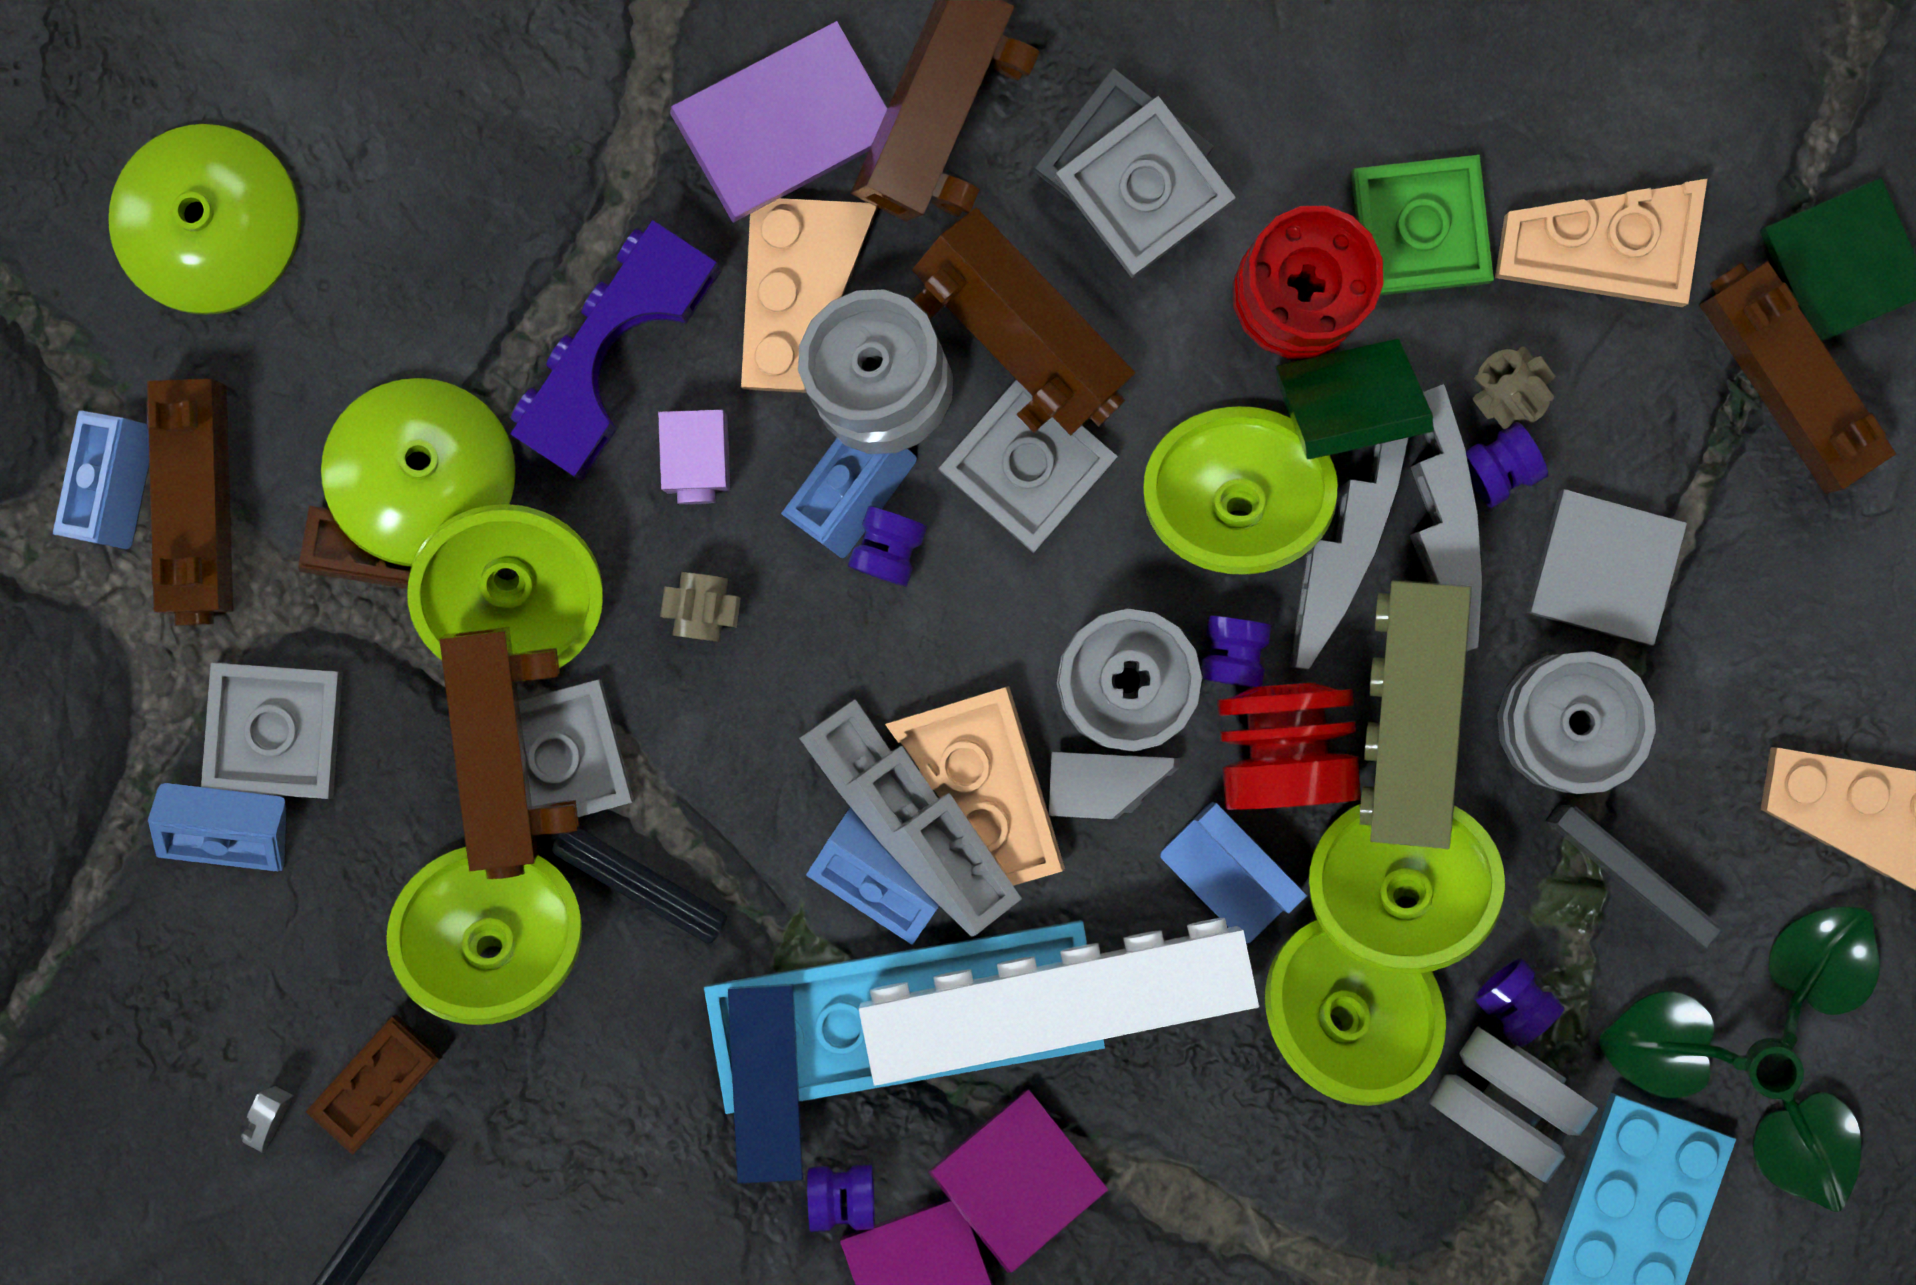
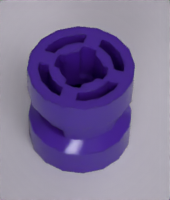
[1465,422,1548,508]
[848,506,928,587]
[1201,616,1272,687]
[1473,958,1565,1047]
[807,1164,875,1232]

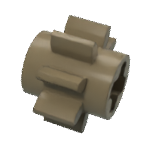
[1473,347,1556,429]
[660,572,741,642]

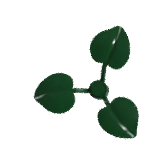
[1599,906,1880,1212]

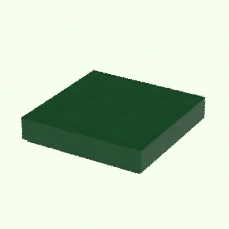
[1760,177,1916,341]
[1275,338,1434,460]

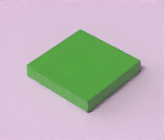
[1351,155,1494,296]

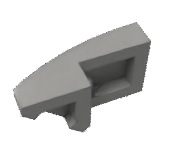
[1049,752,1180,819]

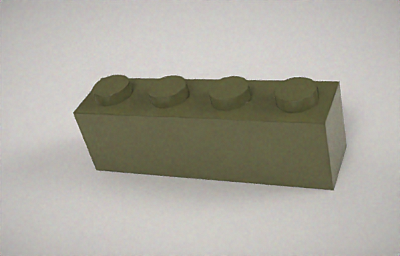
[1360,580,1472,849]

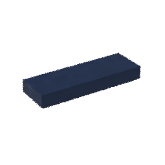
[728,984,803,1184]

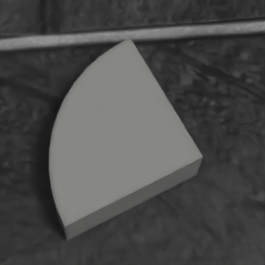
[241,1086,294,1153]

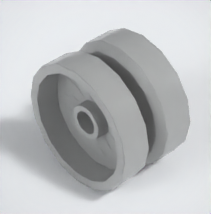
[798,289,953,454]
[1056,609,1202,751]
[1497,652,1656,794]
[1427,1026,1598,1184]

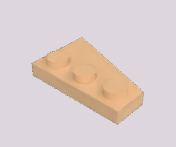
[1495,178,1708,307]
[741,198,878,393]
[885,686,1065,886]
[1760,747,1916,891]

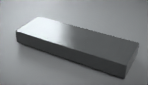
[1545,804,1721,948]

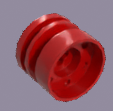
[1233,206,1384,359]
[1217,682,1361,809]

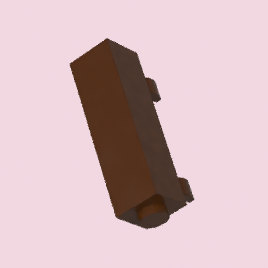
[850,0,1040,222]
[911,207,1136,436]
[1699,261,1896,494]
[147,379,233,626]
[439,627,579,879]

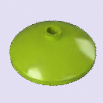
[108,124,301,315]
[321,378,515,566]
[1144,406,1338,574]
[407,504,603,682]
[1309,804,1505,974]
[387,847,582,1025]
[1265,920,1446,1106]

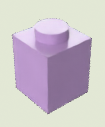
[658,410,730,504]

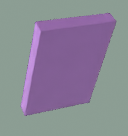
[670,21,887,223]

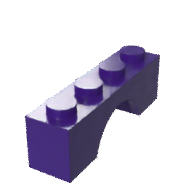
[510,220,722,481]

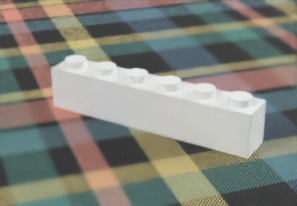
[859,918,1259,1086]

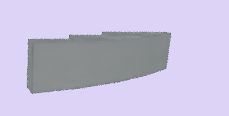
[1410,384,1482,651]
[1289,438,1408,670]
[799,700,1022,937]

